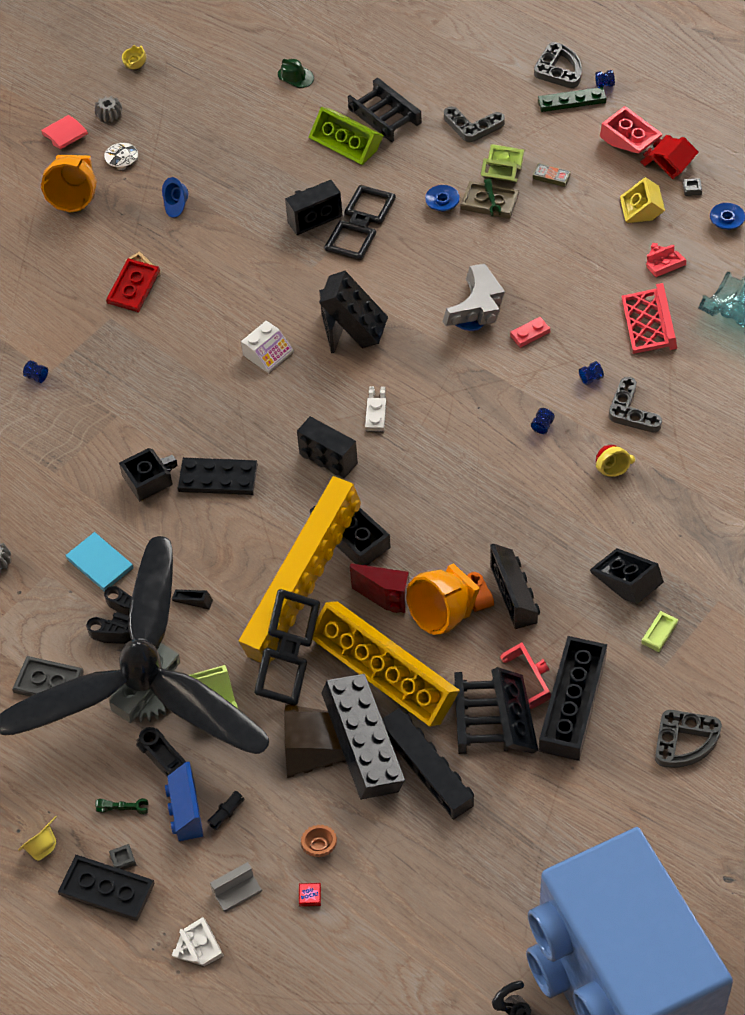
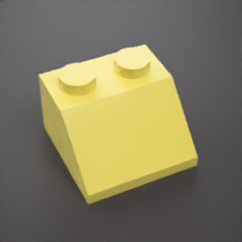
[620,177,665,223]

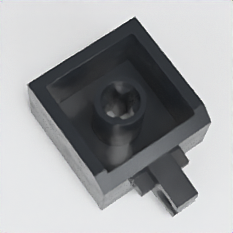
[119,448,178,502]

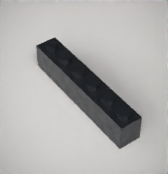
[382,708,474,820]

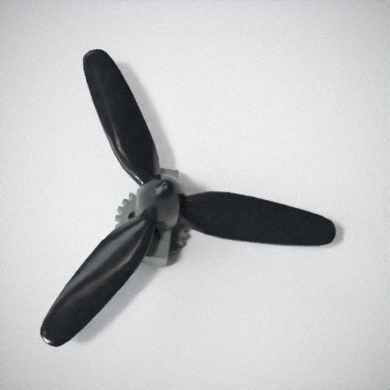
[0,536,269,754]

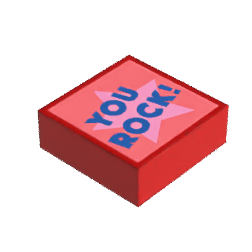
[299,883,321,907]

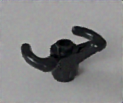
[492,980,532,1015]

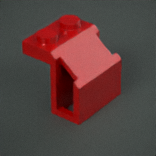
[640,135,699,179]

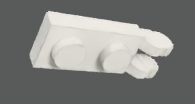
[365,386,386,431]

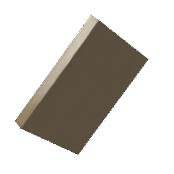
[460,181,519,219]

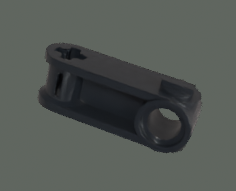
[136,727,186,777]

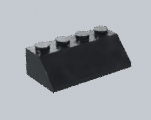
[490,544,540,629]

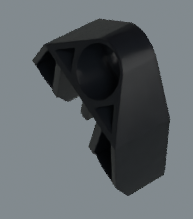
[86,586,132,644]

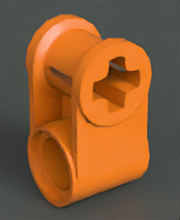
[467,572,494,612]

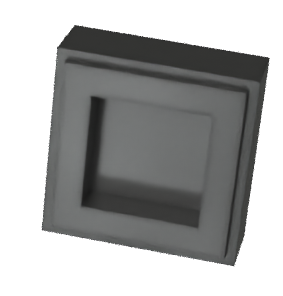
[682,178,702,196]
[109,844,136,870]

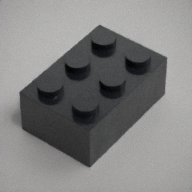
[285,180,343,235]
[297,416,358,478]

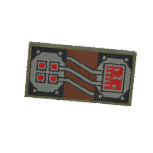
[533,163,571,187]

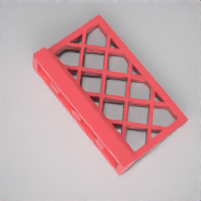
[622,283,677,354]

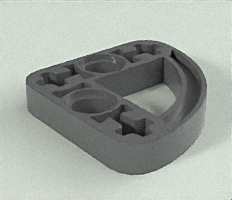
[534,42,582,88]
[655,710,722,768]

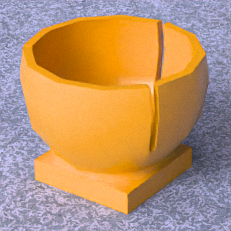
[41,155,97,213]
[406,563,480,635]

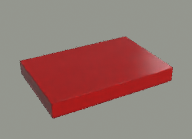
[106,258,160,313]

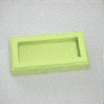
[641,611,678,652]

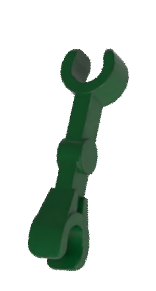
[484,179,501,217]
[95,798,149,815]

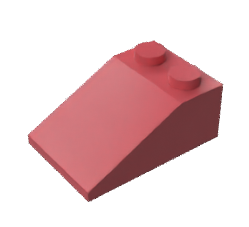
[600,106,662,154]

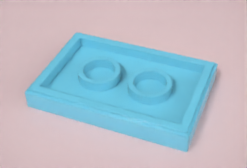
[65,532,133,592]

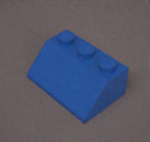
[165,761,204,841]

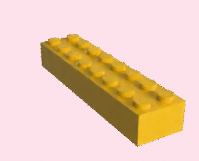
[312,601,460,727]

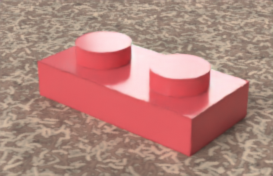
[510,317,550,348]

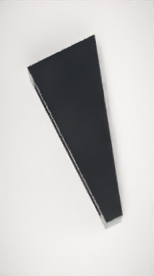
[172,589,213,610]

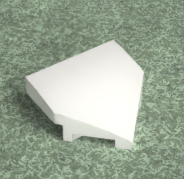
[172,917,224,966]

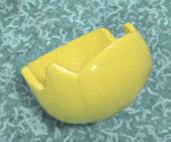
[122,45,146,69]

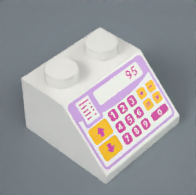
[241,320,294,374]

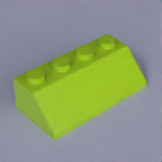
[308,107,384,165]

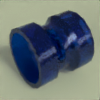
[595,70,615,88]
[23,360,48,383]
[579,361,604,385]
[531,408,555,434]

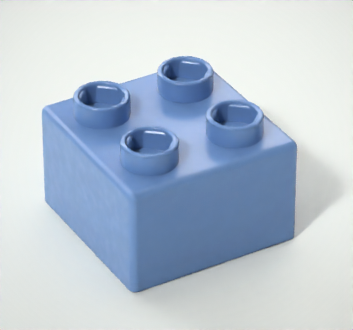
[526,827,733,1015]

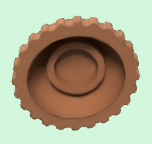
[301,825,337,857]

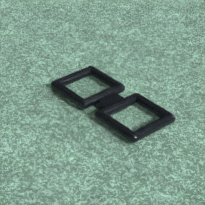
[324,185,396,260]
[254,589,320,706]

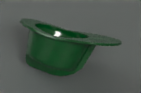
[278,59,314,88]

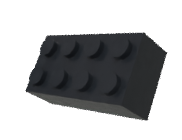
[319,270,388,349]
[310,505,391,566]

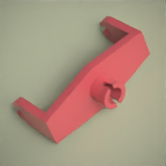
[500,642,552,709]

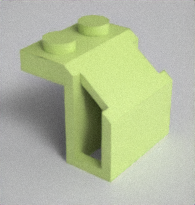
[481,144,525,183]
[189,665,238,708]

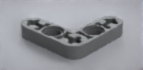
[444,106,505,142]
[609,377,662,432]

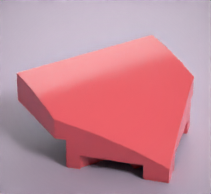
[646,243,686,277]

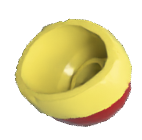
[596,444,635,477]

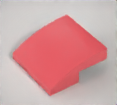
[41,115,88,149]

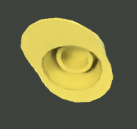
[18,816,57,861]

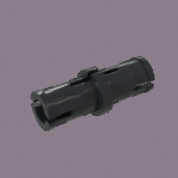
[207,791,245,830]

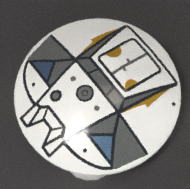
[105,143,138,170]

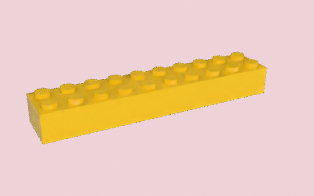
[238,476,361,664]

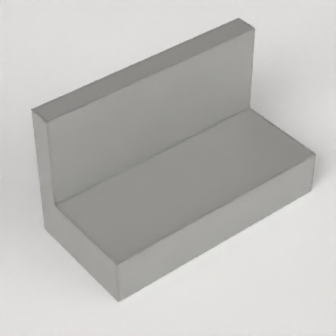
[210,862,262,912]

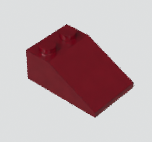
[350,563,410,613]

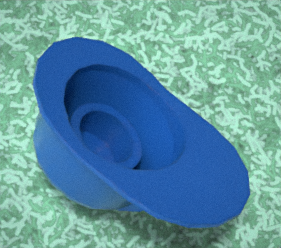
[162,177,189,218]

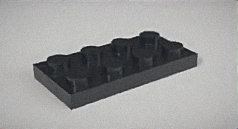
[178,457,258,495]
[491,667,539,754]
[58,855,155,921]

